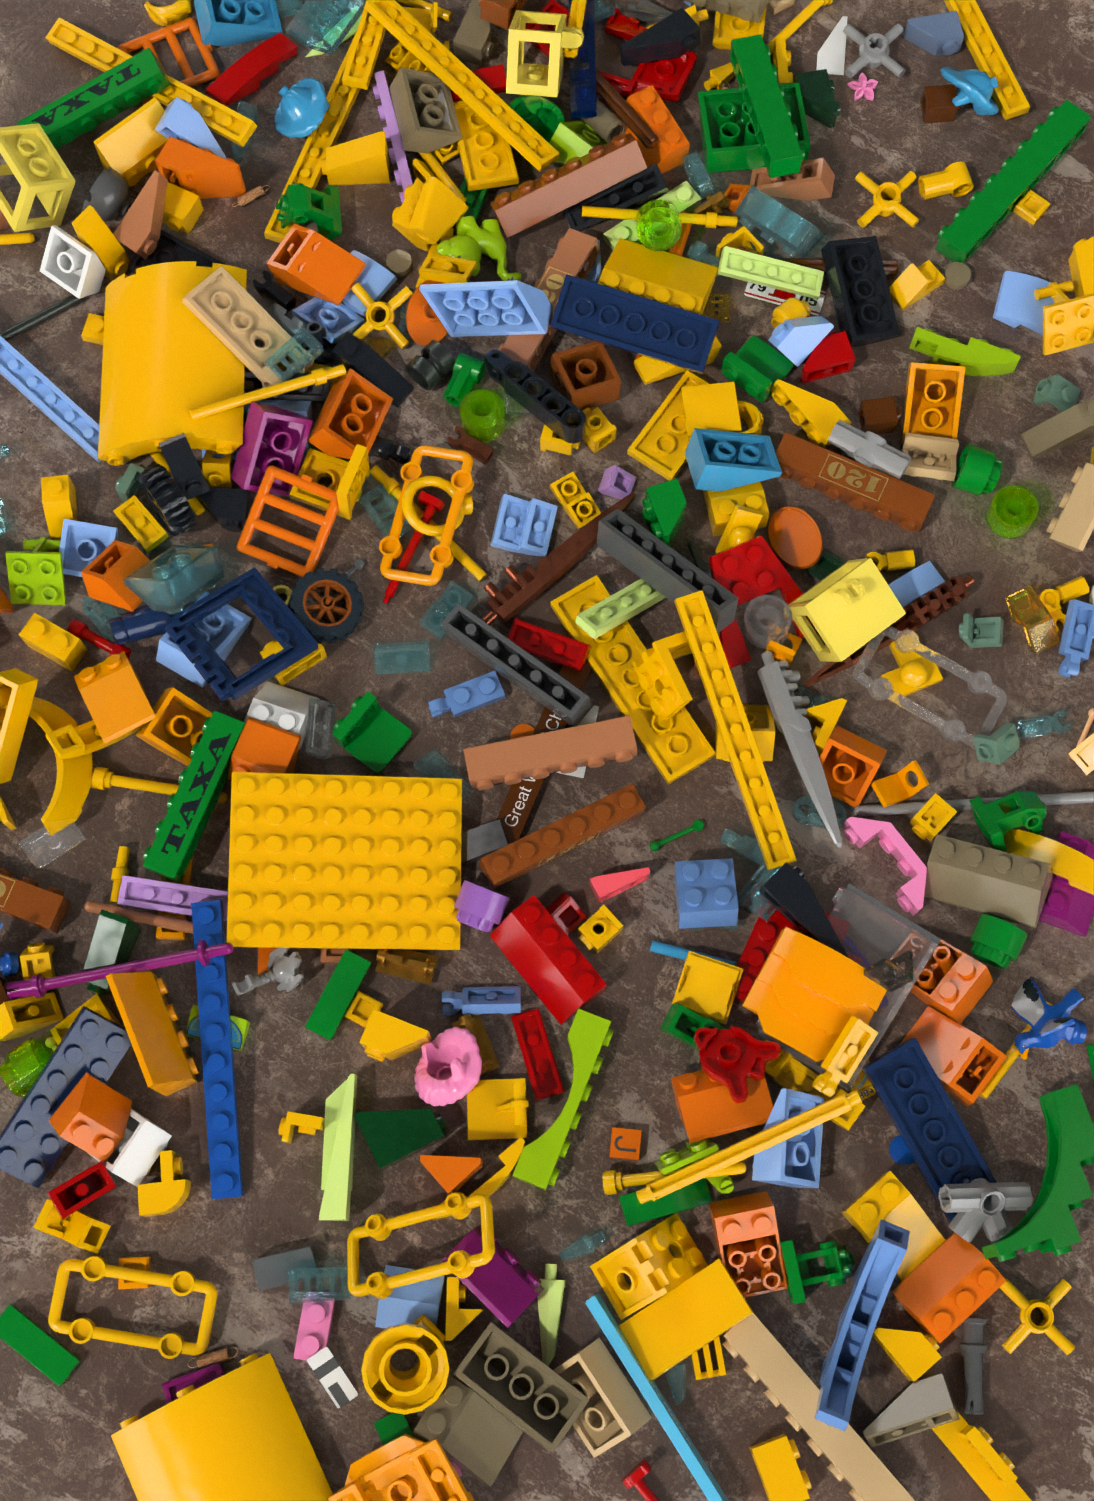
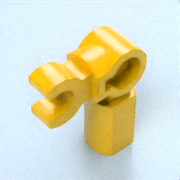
[1035,576,1089,635]

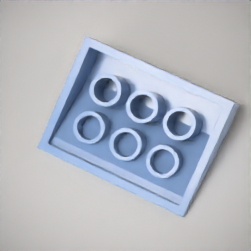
[419,280,553,337]

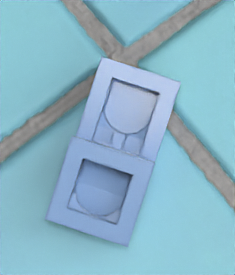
[889,561,945,607]

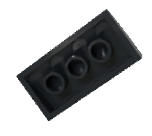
[821,236,900,348]

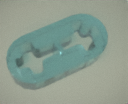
[683,152,714,199]
[82,595,120,641]
[792,797,847,829]

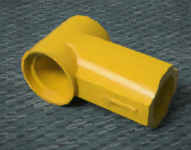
[918,161,974,200]

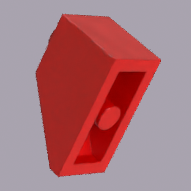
[800,331,855,384]
[47,1161,116,1219]

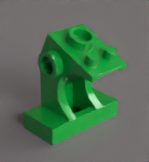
[276,183,342,241]
[969,791,1047,852]
[780,1240,855,1304]

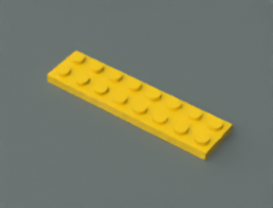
[550,575,716,785]

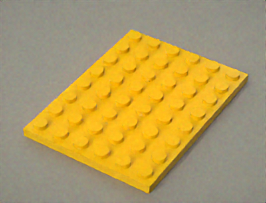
[227,772,462,950]

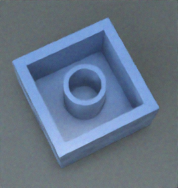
[674,858,739,929]

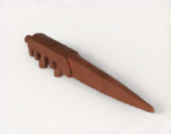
[481,492,636,625]
[803,574,975,687]

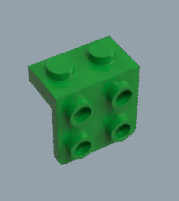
[721,336,793,403]
[332,691,412,774]

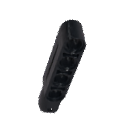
[484,349,586,444]

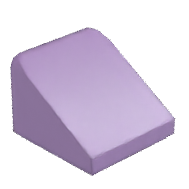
[598,465,637,499]

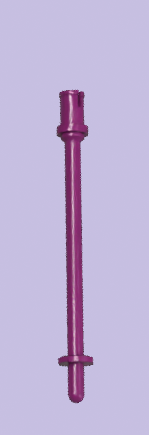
[7,940,234,1000]

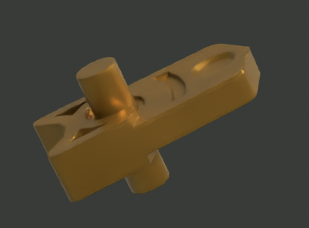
[693,191,730,215]

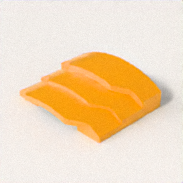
[742,927,889,1062]
[328,1434,475,1501]

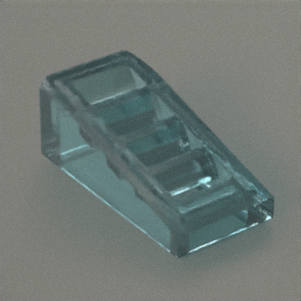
[231,101,261,162]
[264,327,324,382]
[358,484,412,537]
[288,1267,351,1304]

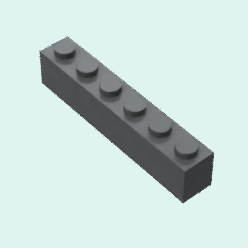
[596,509,739,633]
[441,603,592,727]

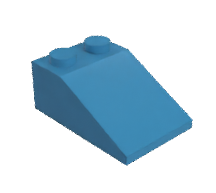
[194,0,283,47]
[685,428,782,492]

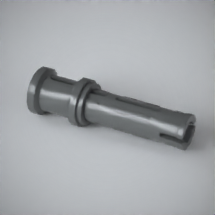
[959,1317,987,1415]

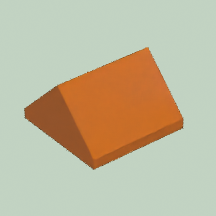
[420,1155,483,1194]

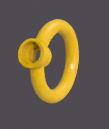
[402,476,473,536]

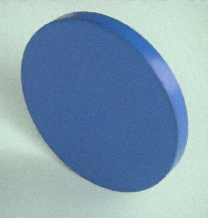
[889,1135,914,1165]

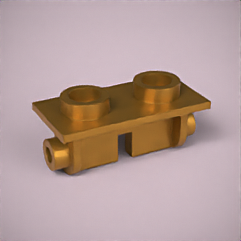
[375,949,438,985]
[452,1014,500,1075]

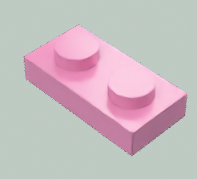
[293,1296,336,1361]

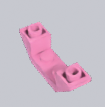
[842,817,927,916]

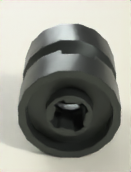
[406,340,455,391]

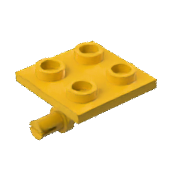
[1034,280,1094,356]
[467,1078,529,1141]

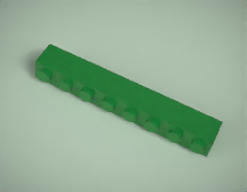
[936,99,1091,263]

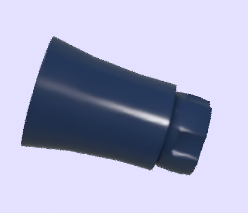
[108,597,172,645]

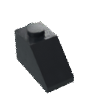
[159,433,210,500]
[197,487,253,532]

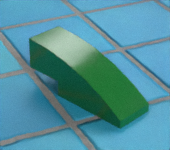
[659,1004,727,1051]
[618,1178,712,1227]

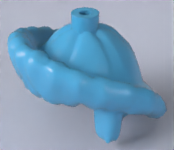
[940,67,999,116]
[274,78,329,138]

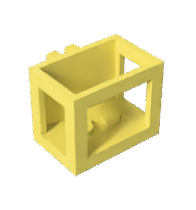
[506,10,584,97]
[0,123,76,232]
[785,558,906,662]

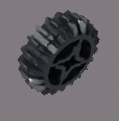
[138,464,196,536]

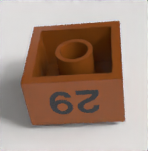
[550,341,621,411]

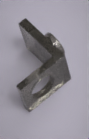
[864,950,913,992]

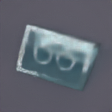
[285,0,366,55]
[735,185,824,258]
[123,545,225,614]

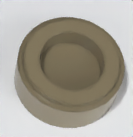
[386,250,412,277]
[944,262,971,290]

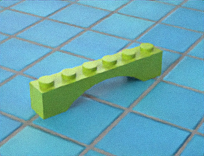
[512,1008,614,1191]

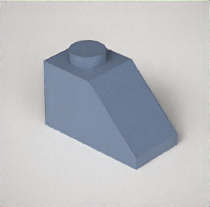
[904,11,964,56]

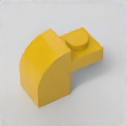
[137,1150,191,1217]
[34,1199,111,1254]

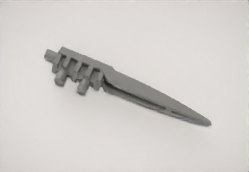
[757,651,842,847]

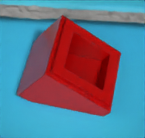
[546,893,587,936]

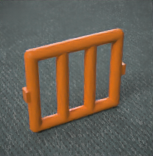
[117,17,221,105]
[236,465,339,577]

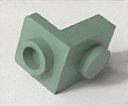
[1033,374,1081,412]
[116,463,148,502]
[959,613,1004,648]
[973,722,1020,765]

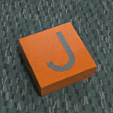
[609,1127,642,1161]

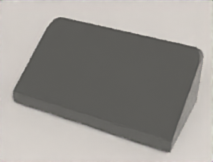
[252,1246,319,1291]

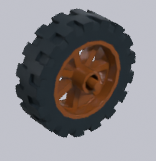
[288,568,364,644]

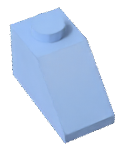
[768,316,834,367]

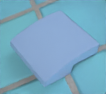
[343,250,397,316]
[993,271,1054,335]
[490,494,558,557]

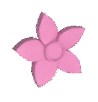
[847,72,878,101]

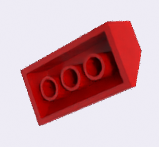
[489,895,607,1026]

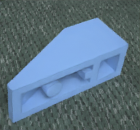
[154,97,227,159]

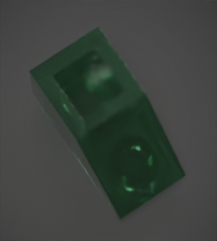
[795,69,840,128]

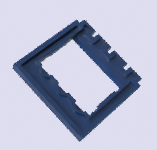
[165,567,318,701]

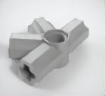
[828,420,912,479]
[938,1178,1033,1242]

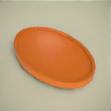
[406,280,447,347]
[768,506,823,569]

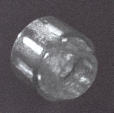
[742,595,792,649]

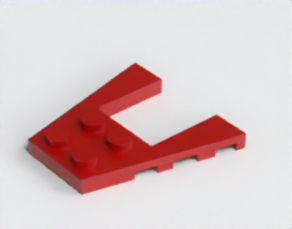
[575,7,697,101]
[709,536,817,669]

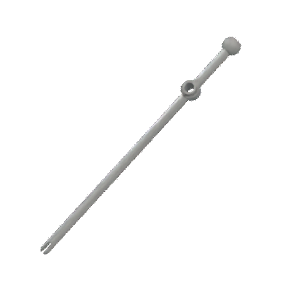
[854,791,1094,817]

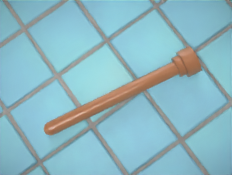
[84,901,193,934]

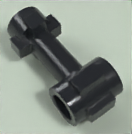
[306,321,334,364]

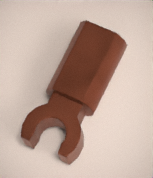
[447,426,495,465]

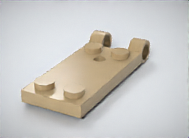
[182,266,314,398]

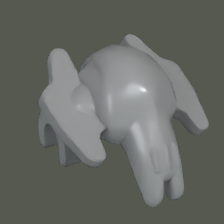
[232,948,304,996]

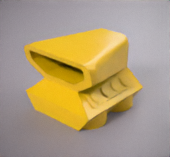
[392,177,468,252]

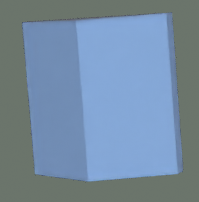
[292,297,365,344]
[59,519,118,577]
[375,1265,445,1328]

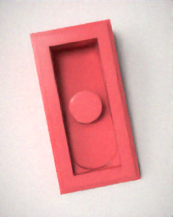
[589,867,650,903]

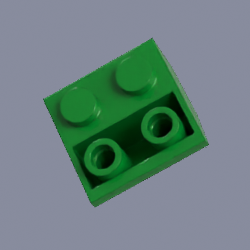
[641,478,687,547]

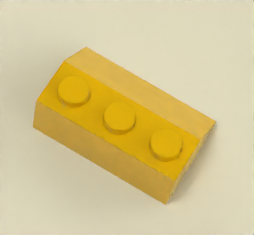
[93,97,168,187]

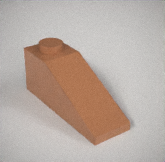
[750,158,835,201]
[113,170,168,260]

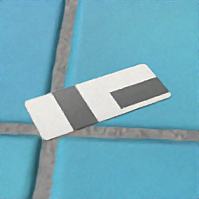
[307,1347,358,1408]

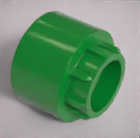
[951,443,1003,496]
[969,914,1028,969]

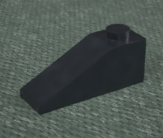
[620,8,700,66]
[332,332,414,408]

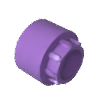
[454,880,510,933]

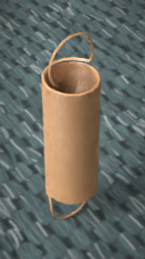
[232,185,270,207]
[188,1347,238,1368]

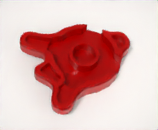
[694,1026,781,1103]

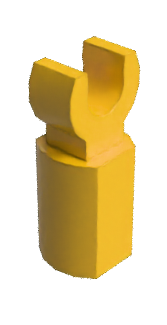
[865,549,915,571]

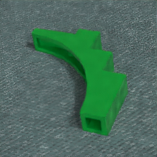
[981,1084,1094,1262]

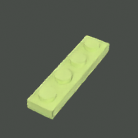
[603,181,701,250]
[717,246,824,299]
[576,579,666,639]

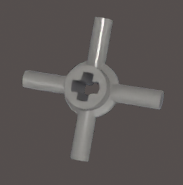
[843,24,906,78]

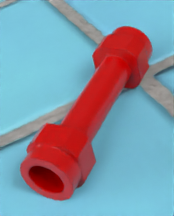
[67,619,132,659]

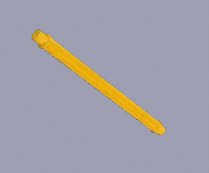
[636,1090,863,1204]

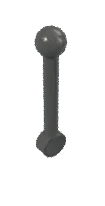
[319,559,365,598]

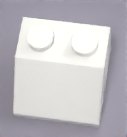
[40,225,106,299]
[244,682,320,750]
[88,1108,172,1187]

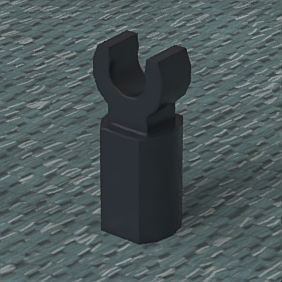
[253,270,297,312]
[369,436,411,465]

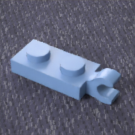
[1058,599,1094,678]
[428,671,505,718]
[442,986,521,1016]

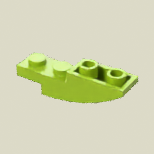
[909,327,1021,376]

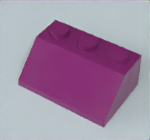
[231,401,313,497]
[1039,831,1094,937]
[442,1225,544,1328]

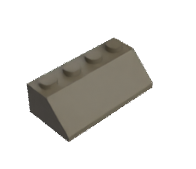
[924,834,1053,928]
[453,1322,590,1453]

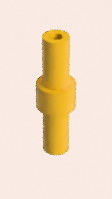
[110,846,130,904]

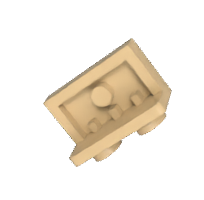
[901,433,959,481]

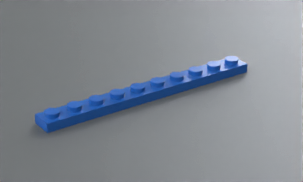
[191,900,244,1199]

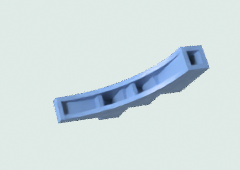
[815,1219,910,1431]

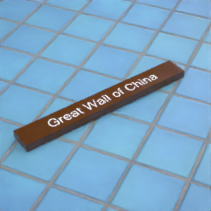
[497,662,592,845]

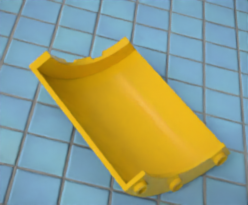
[98,261,247,466]
[111,1353,333,1501]

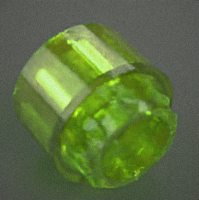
[635,199,682,251]
[459,389,506,442]
[986,485,1039,539]
[0,1038,51,1097]

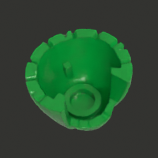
[508,94,564,150]

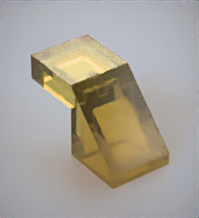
[1006,586,1060,654]

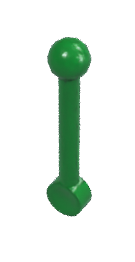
[650,820,704,851]

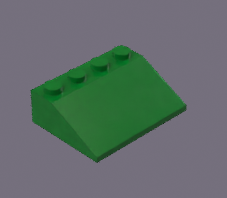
[698,83,810,173]

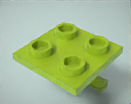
[5,537,67,605]
[654,1139,734,1194]

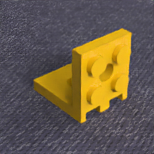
[289,444,370,520]
[632,631,693,722]
[590,1213,708,1320]

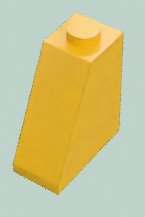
[321,131,390,185]
[1068,236,1094,298]

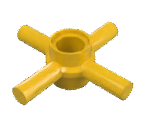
[855,171,919,228]
[351,282,413,350]
[1000,1278,1075,1355]

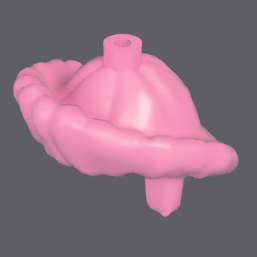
[414,1026,482,1106]

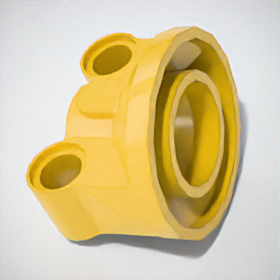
[361,1314,449,1415]

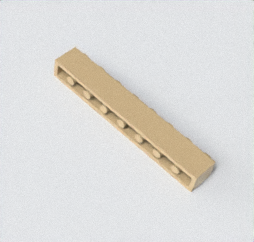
[722,1313,915,1501]

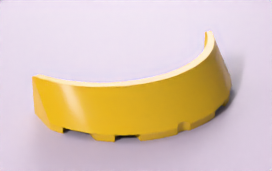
[29,697,93,836]

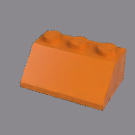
[614,85,690,174]
[307,368,393,459]
[671,1070,773,1143]
[890,1232,1007,1343]

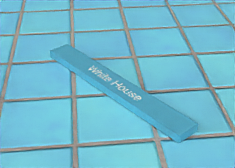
[585,1293,729,1501]

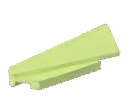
[319,1074,357,1221]

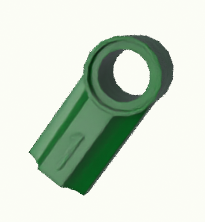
[443,352,486,408]

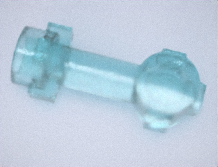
[687,240,724,277]

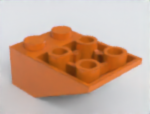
[155,136,247,199]
[266,224,366,306]
[882,925,994,1025]
[899,1006,1007,1107]
[709,1191,788,1298]

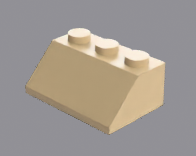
[1046,463,1094,552]
[553,1337,652,1458]

